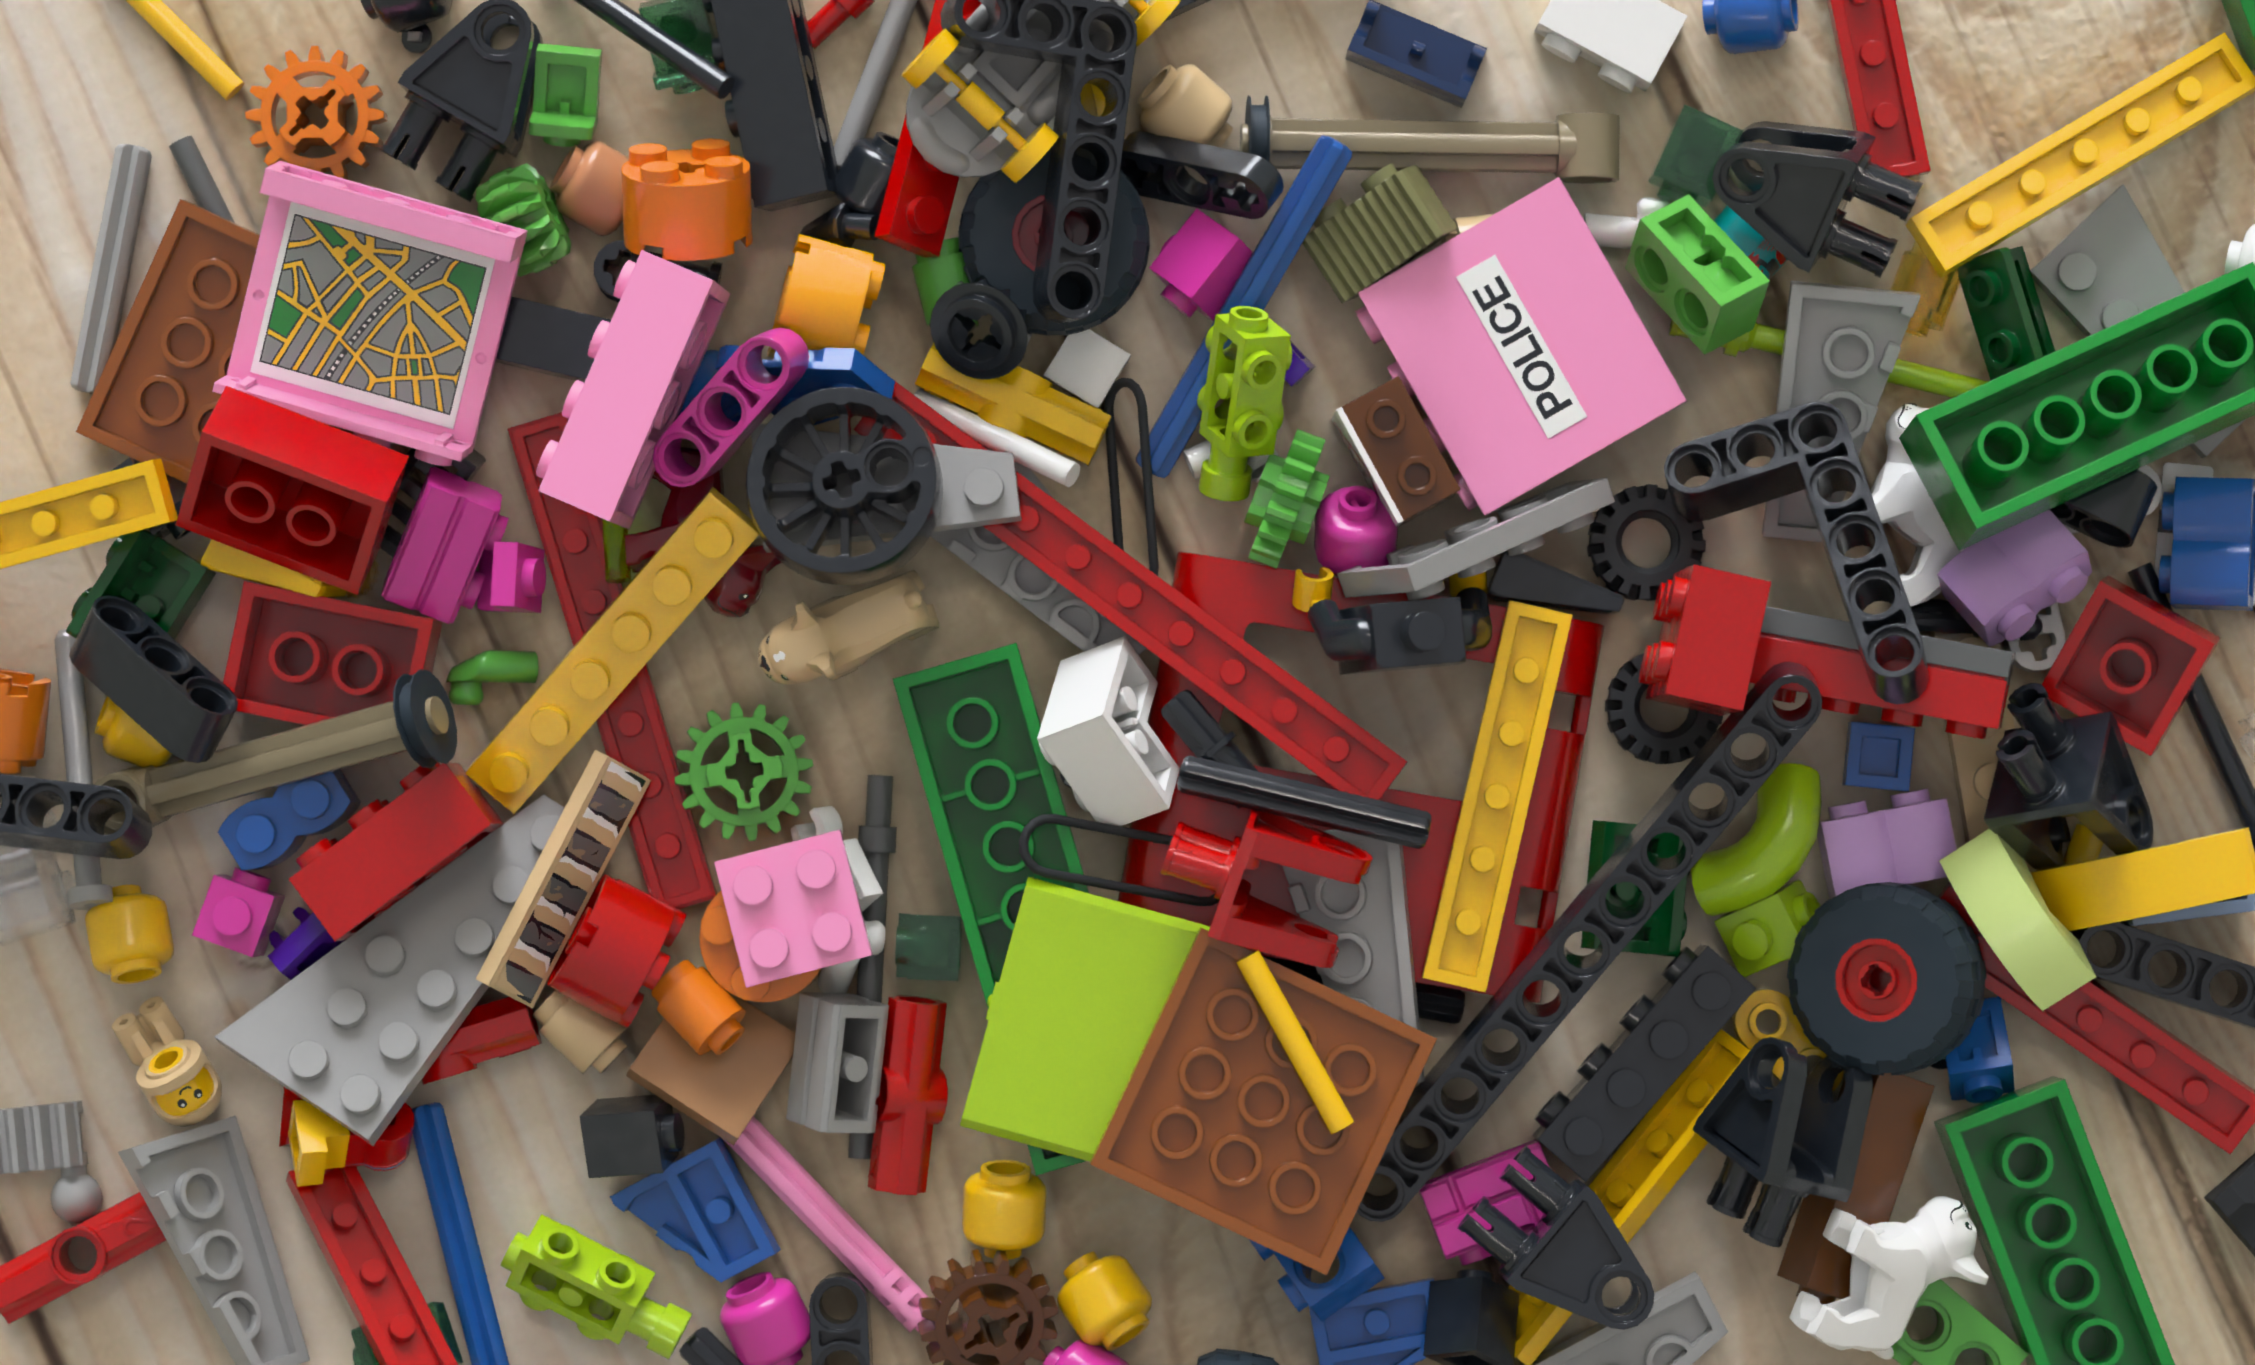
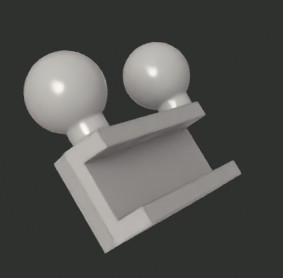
[0,1100,102,1223]

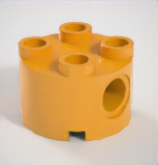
[767,233,886,358]

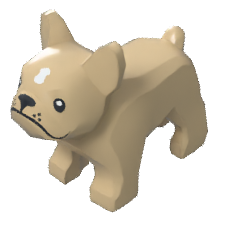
[758,570,939,684]

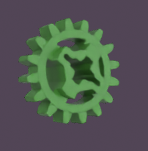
[1244,429,1330,569]
[674,702,813,842]

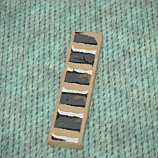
[476,750,651,1008]

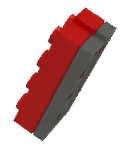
[1749,606,2016,739]

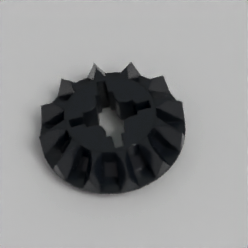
[930,278,1032,379]

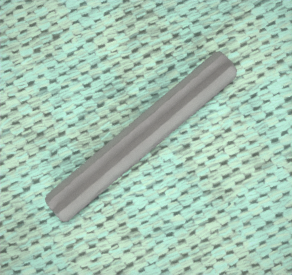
[70,144,152,394]

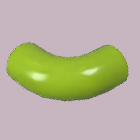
[1691,763,1822,916]

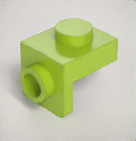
[1714,879,1821,978]

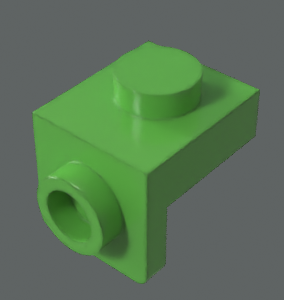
[528,43,602,147]

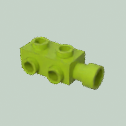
[1197,306,1292,502]
[500,1214,692,1360]

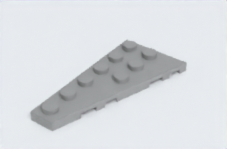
[215,794,564,1146]

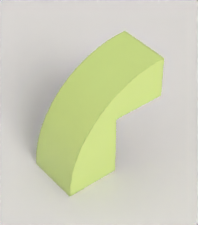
[1939,829,2096,1011]

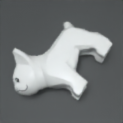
[1870,403,1966,607]
[1789,1196,1989,1360]

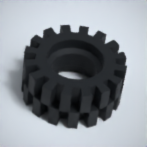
[1587,484,1706,601]
[1605,653,1723,764]

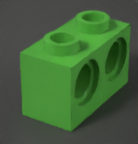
[1625,194,1770,355]
[1892,1279,2029,1365]

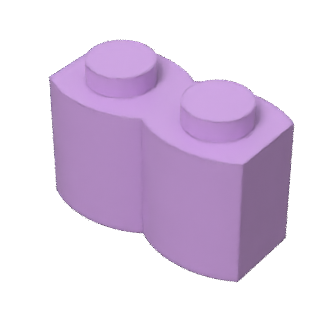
[1937,510,2092,647]
[1817,788,1957,898]

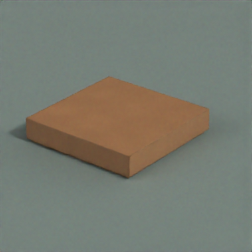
[626,993,795,1146]

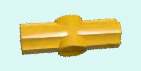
[915,343,1112,466]

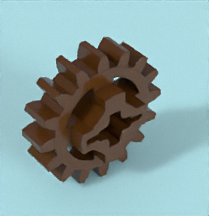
[918,1249,1059,1365]

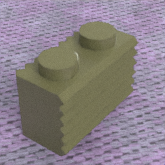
[1303,163,1458,304]

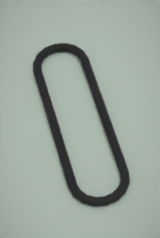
[1104,378,1159,576]
[1019,814,1219,906]

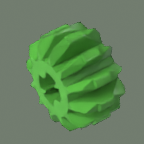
[475,163,571,277]

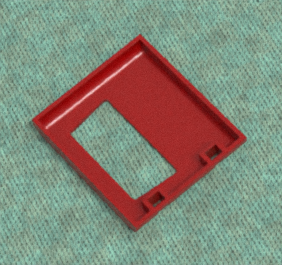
[1118,552,1604,1003]

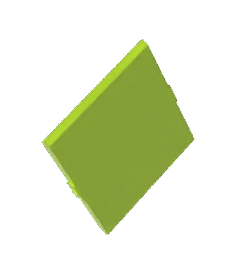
[960,877,1210,1162]

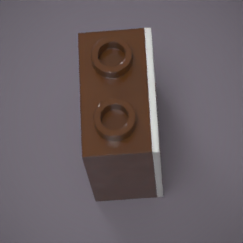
[1331,376,1461,527]

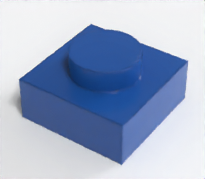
[1842,721,1915,792]

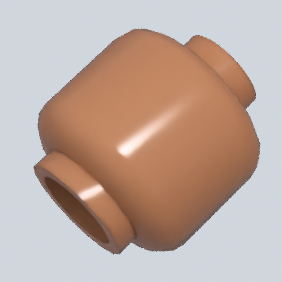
[550,141,629,236]

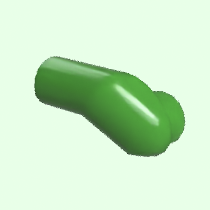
[446,650,538,705]

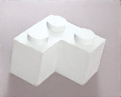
[1037,636,1180,826]

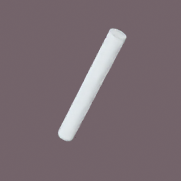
[914,389,1080,487]

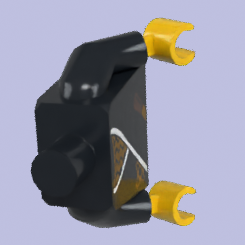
[1292,567,1492,675]

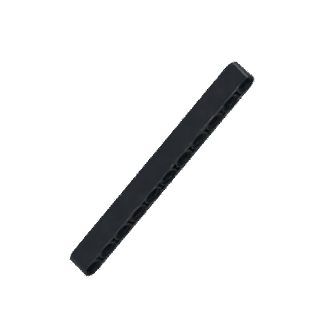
[1357,662,1822,1222]

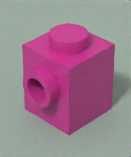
[1149,208,1253,321]
[192,867,285,957]

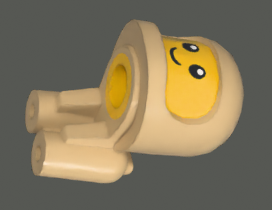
[112,996,222,1127]

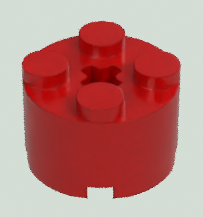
[547,874,687,1028]

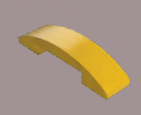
[2030,827,2255,931]

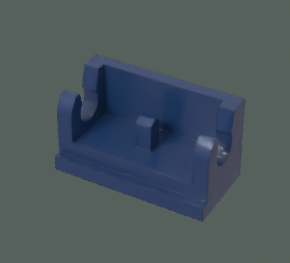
[1345,0,1487,108]

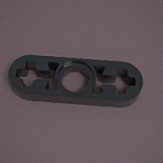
[1120,131,1284,219]

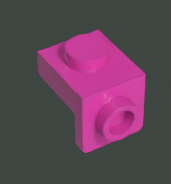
[477,542,546,613]

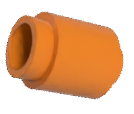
[651,960,746,1055]

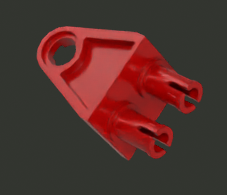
[1160,810,1373,968]

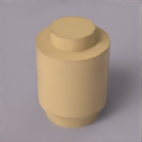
[532,990,628,1074]

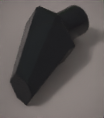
[800,203,879,248]

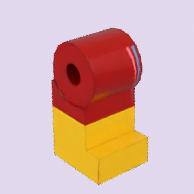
[288,1100,414,1187]

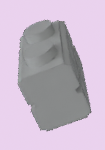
[786,992,889,1133]

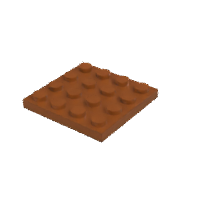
[76,199,353,484]
[1090,927,1437,1275]

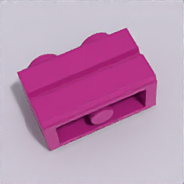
[381,467,509,624]
[1419,1139,1549,1266]

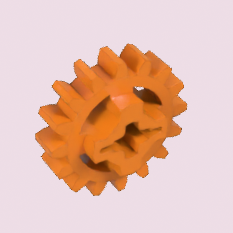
[245,46,388,180]

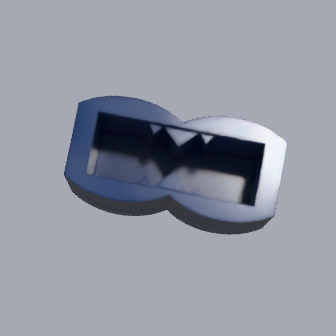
[2159,477,2255,611]
[218,769,361,870]

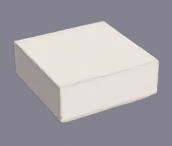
[1043,329,1131,408]

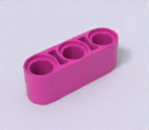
[653,327,809,487]

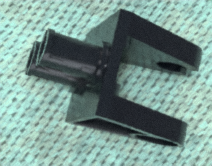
[380,0,543,202]
[1712,121,1923,278]
[1984,683,2153,870]
[1693,1037,1873,1248]
[1457,1146,1654,1330]

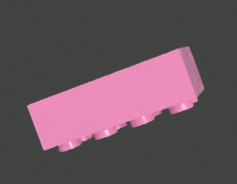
[536,250,731,530]

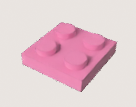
[714,830,873,988]

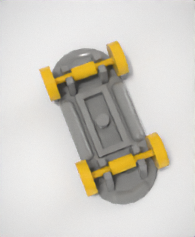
[901,0,1181,183]

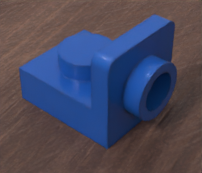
[1945,996,2015,1103]

